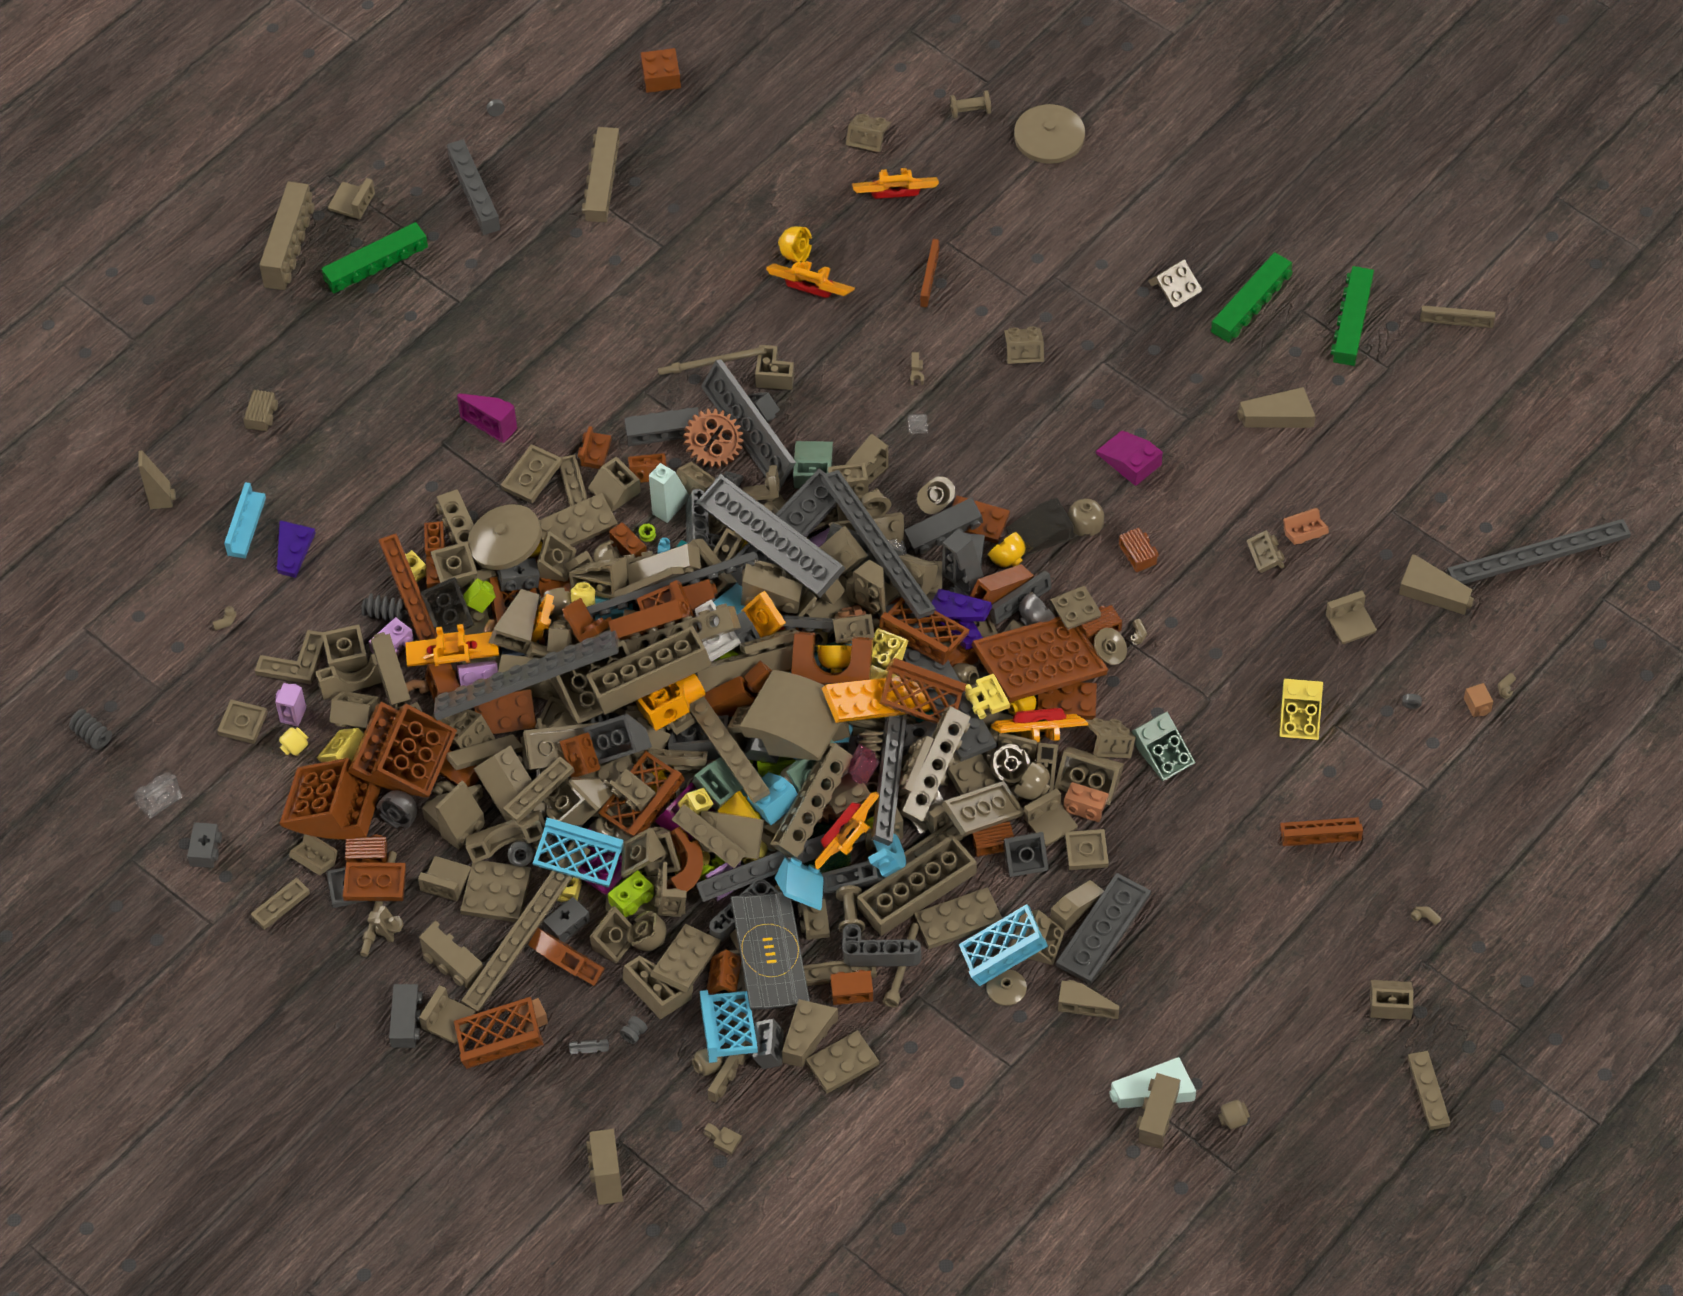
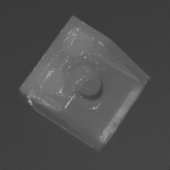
[134,772,182,819]

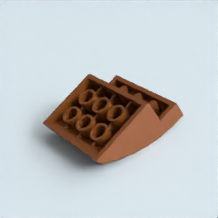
[348,702,457,798]
[279,758,381,839]

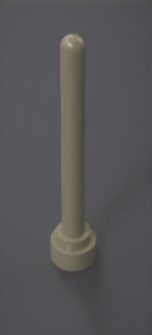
[883,923,919,1008]

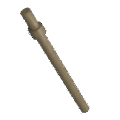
[658,347,766,375]
[360,851,397,957]

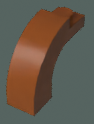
[667,826,703,891]

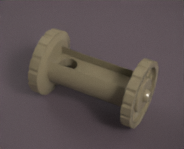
[950,90,991,119]
[836,885,865,934]

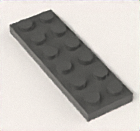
[1056,873,1151,985]

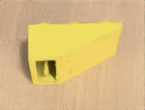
[870,628,908,680]
[1280,679,1323,740]

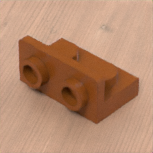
[578,426,612,469]
[628,453,667,483]
[559,732,600,777]
[706,950,741,995]

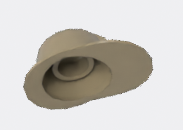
[917,476,955,515]
[861,489,891,517]

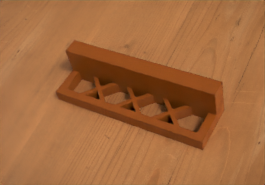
[1280,817,1363,846]

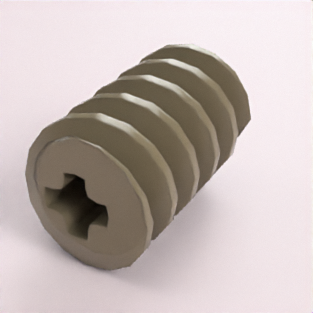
[855,730,883,771]

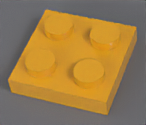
[741,591,786,638]
[531,594,555,643]

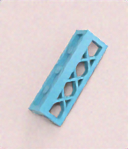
[224,482,266,559]

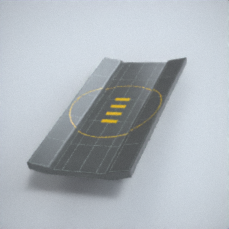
[730,892,810,1009]

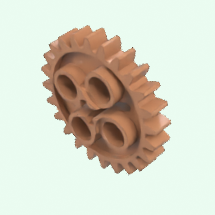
[683,409,744,469]

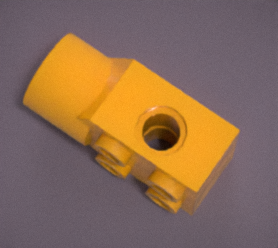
[635,673,706,731]

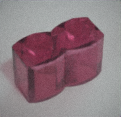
[848,744,879,784]

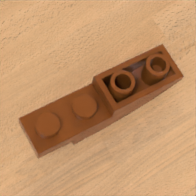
[424,521,446,589]
[528,927,605,986]

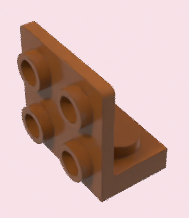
[562,598,612,642]

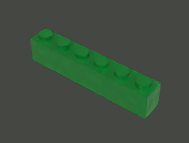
[321,222,428,294]
[1211,252,1293,343]
[1331,266,1374,366]

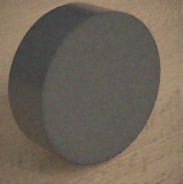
[486,99,505,117]
[1402,694,1422,709]

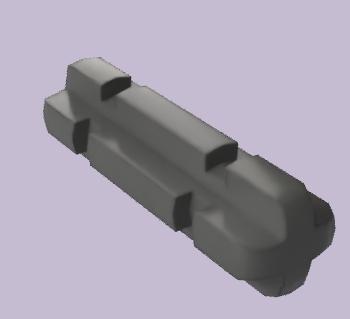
[569,1039,609,1054]

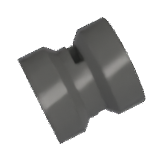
[619,1016,648,1044]

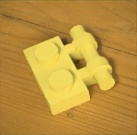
[965,674,1010,719]

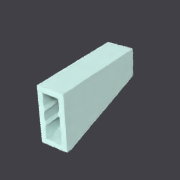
[649,463,690,523]
[1109,1057,1196,1109]

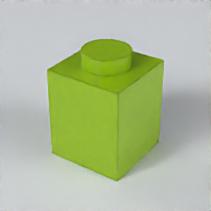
[464,578,496,613]

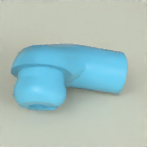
[657,537,670,554]

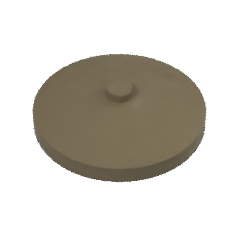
[1014,104,1085,164]
[468,504,542,570]

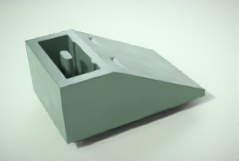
[793,441,833,489]
[1130,712,1196,781]
[692,757,762,812]

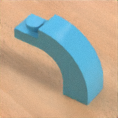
[868,834,906,877]

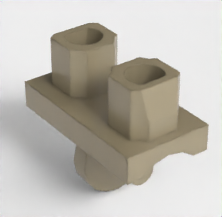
[367,906,404,942]

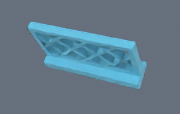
[533,817,623,887]
[959,904,1048,986]
[700,990,758,1063]

